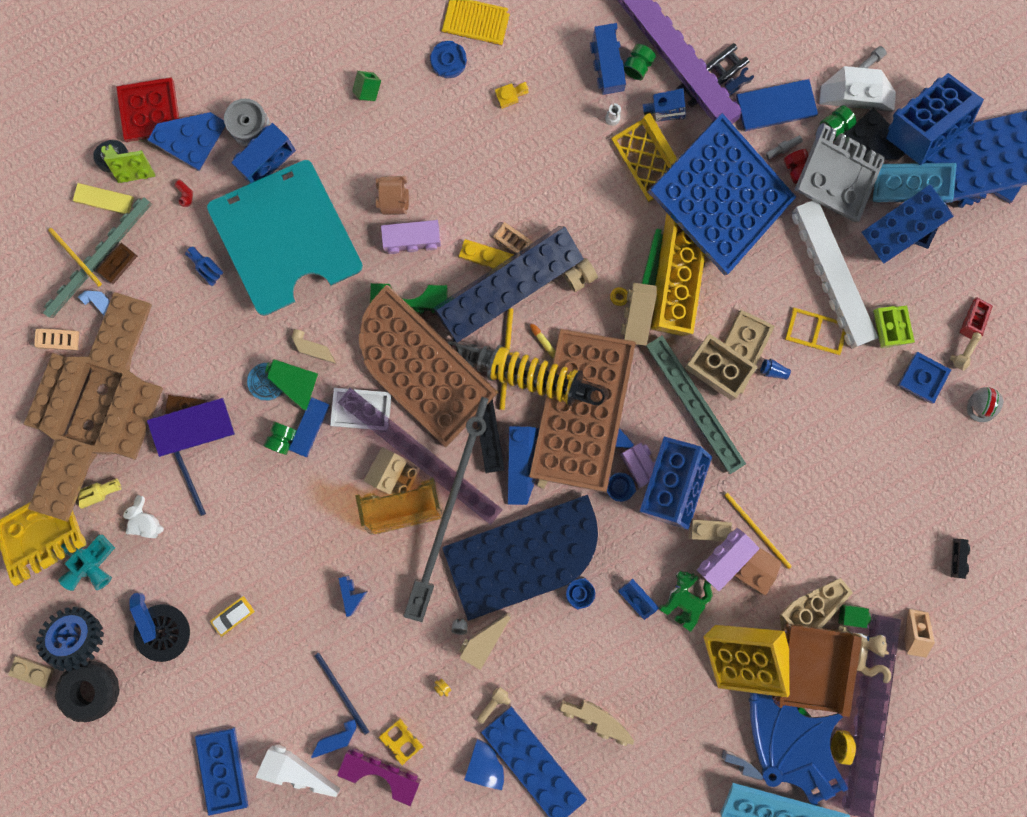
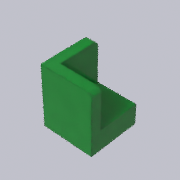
[352,70,381,101]

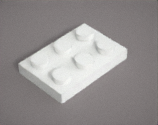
[330,388,392,431]

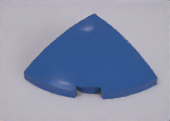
[464,739,504,790]

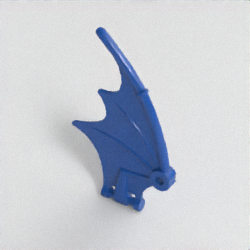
[748,693,849,805]

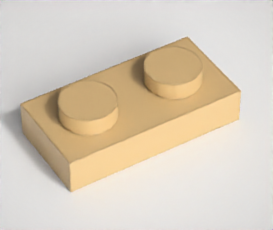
[8,656,54,688]

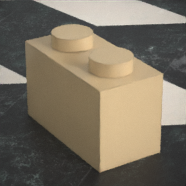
[688,520,732,541]

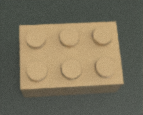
[685,333,758,401]

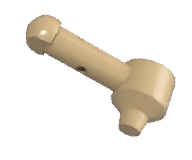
[950,332,982,371]
[477,687,511,724]

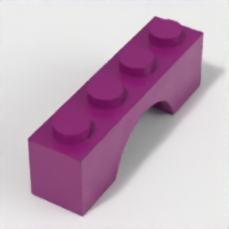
[337,749,421,807]

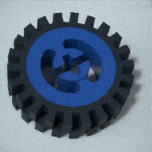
[36,607,104,671]

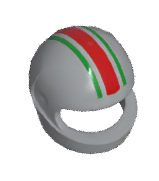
[967,387,1004,422]

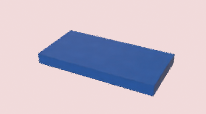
[736,79,818,132]
[195,727,249,816]

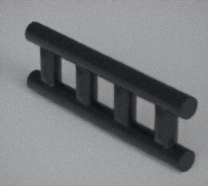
[676,43,750,108]

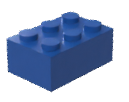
[231,122,296,183]

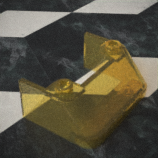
[355,477,444,535]

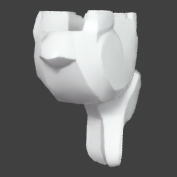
[123,495,164,538]

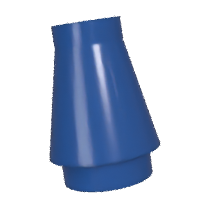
[760,359,791,380]

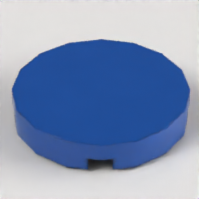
[430,41,467,79]

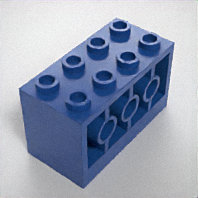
[886,73,984,165]
[861,184,954,264]
[640,436,712,530]

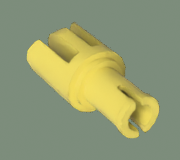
[77,478,122,509]

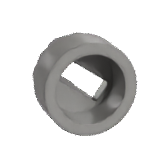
[451,619,468,635]

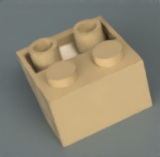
[364,447,421,501]

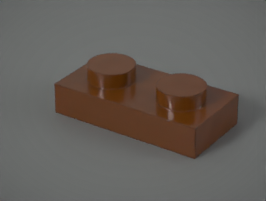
[97,242,138,284]

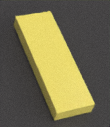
[73,183,134,214]

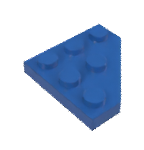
[148,112,225,171]

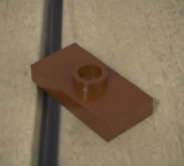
[165,395,208,414]

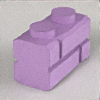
[620,443,656,488]

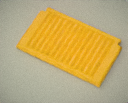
[441,0,510,45]

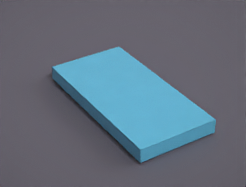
[873,163,957,202]

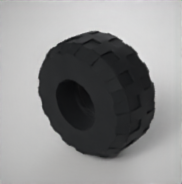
[55,661,120,723]

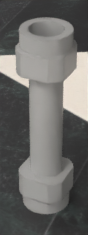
[858,46,887,68]

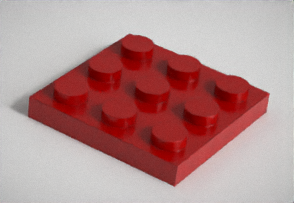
[116,77,179,142]

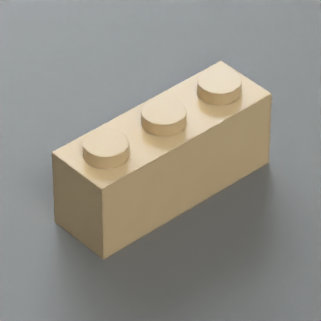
[621,283,657,346]

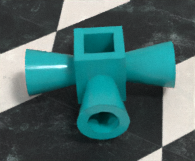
[58,535,115,591]

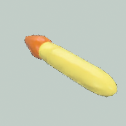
[530,323,556,359]

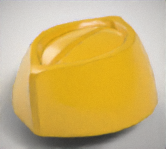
[831,730,856,765]

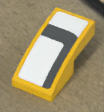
[210,596,255,637]

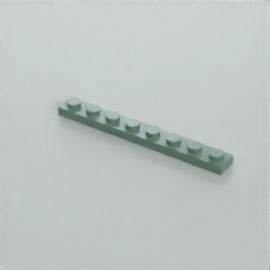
[43,197,152,318]
[646,335,746,474]

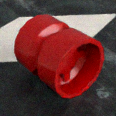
[783,148,809,184]

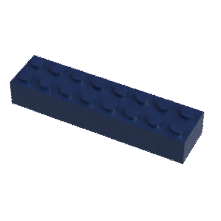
[433,226,584,343]

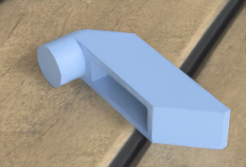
[78,291,110,316]

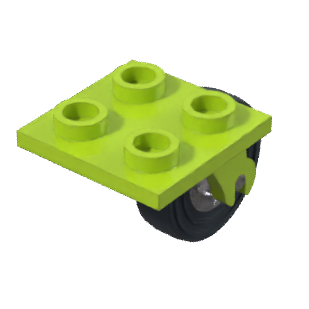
[93,140,155,183]

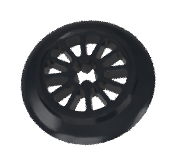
[133,604,190,662]

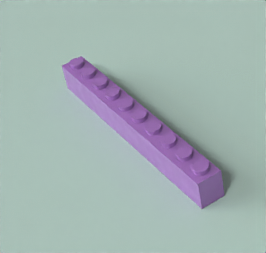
[617,0,741,124]

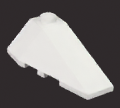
[256,745,340,797]

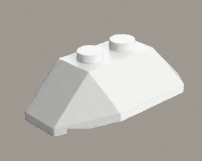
[819,66,896,112]

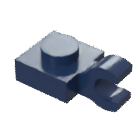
[724,67,754,97]

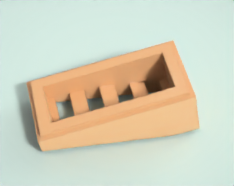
[493,222,533,254]
[34,328,79,350]

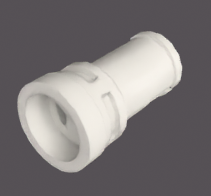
[605,103,621,126]

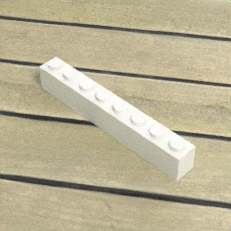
[792,200,878,349]

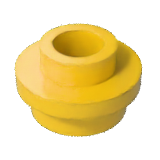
[610,287,628,306]
[434,678,451,697]

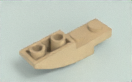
[559,699,634,746]

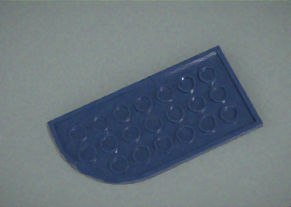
[442,495,598,621]

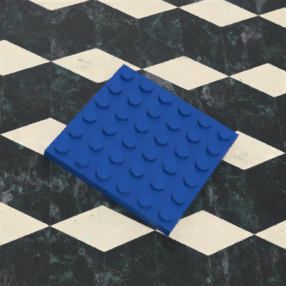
[647,113,796,276]

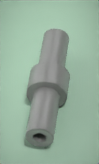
[766,135,803,159]

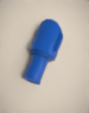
[185,246,224,286]

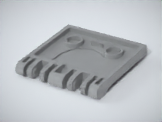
[795,123,884,222]

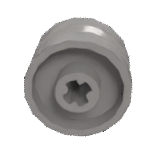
[224,99,271,147]

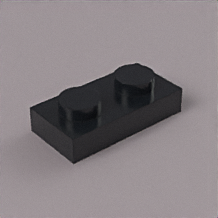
[951,539,970,579]

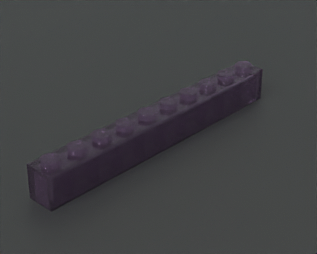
[338,388,503,525]
[842,614,901,817]

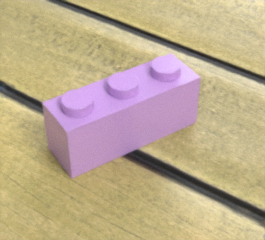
[381,220,441,254]
[696,528,760,591]

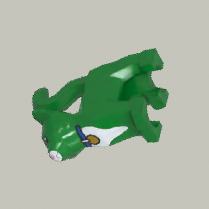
[659,571,713,632]

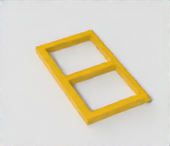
[785,307,846,356]

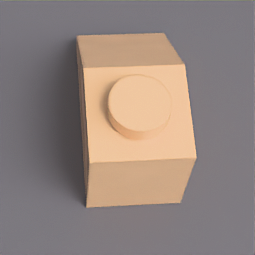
[904,609,935,658]

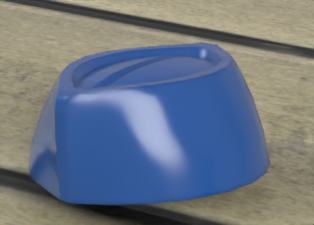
[607,473,636,502]
[566,577,596,610]

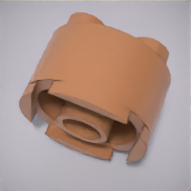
[376,176,409,215]

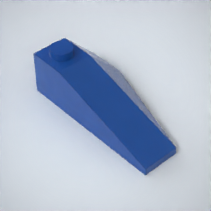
[508,426,540,505]

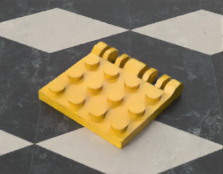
[0,502,86,586]

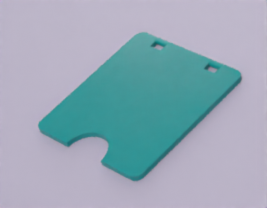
[207,160,363,316]

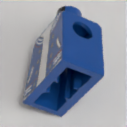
[643,88,686,121]

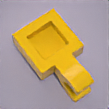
[495,82,529,109]

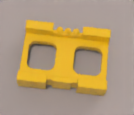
[379,718,424,766]

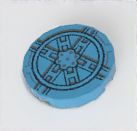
[247,363,282,401]

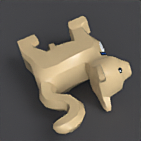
[838,625,891,683]

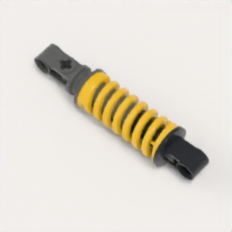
[447,341,609,406]

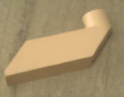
[292,329,336,364]

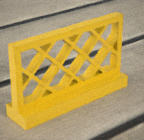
[611,113,677,202]

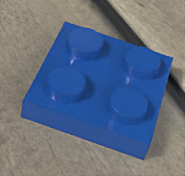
[898,352,951,404]

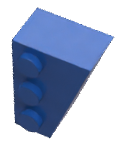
[590,23,626,95]

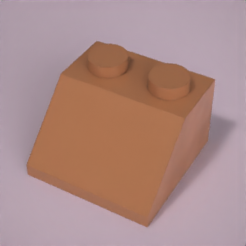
[734,547,781,596]

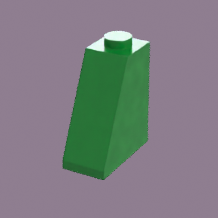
[264,359,318,411]

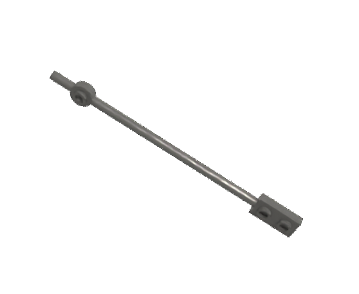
[404,396,489,622]

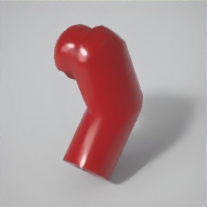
[174,180,193,207]

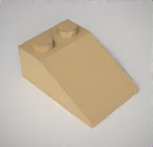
[459,612,511,670]

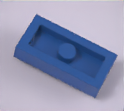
[618,579,659,620]

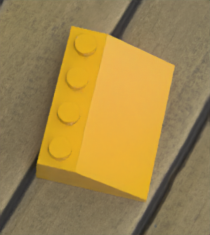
[703,625,790,697]

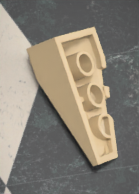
[780,578,853,631]

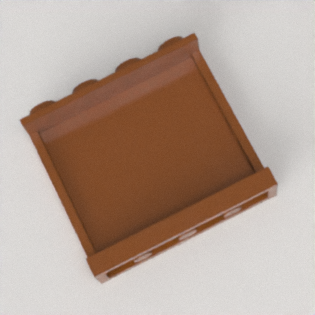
[772,623,862,717]

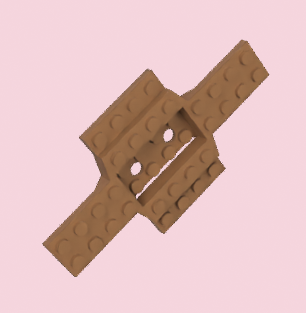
[23,292,163,521]

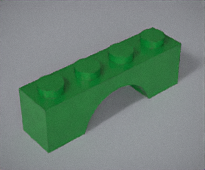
[370,283,448,314]

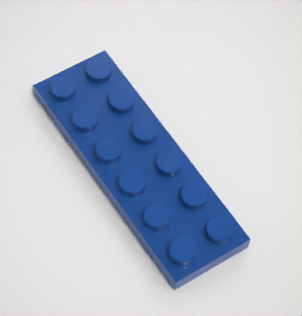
[481,706,587,817]

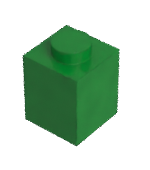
[838,604,871,628]

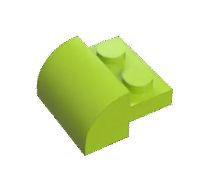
[873,305,915,348]

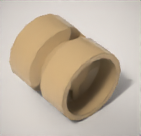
[563,258,598,293]

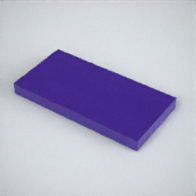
[147,397,235,457]

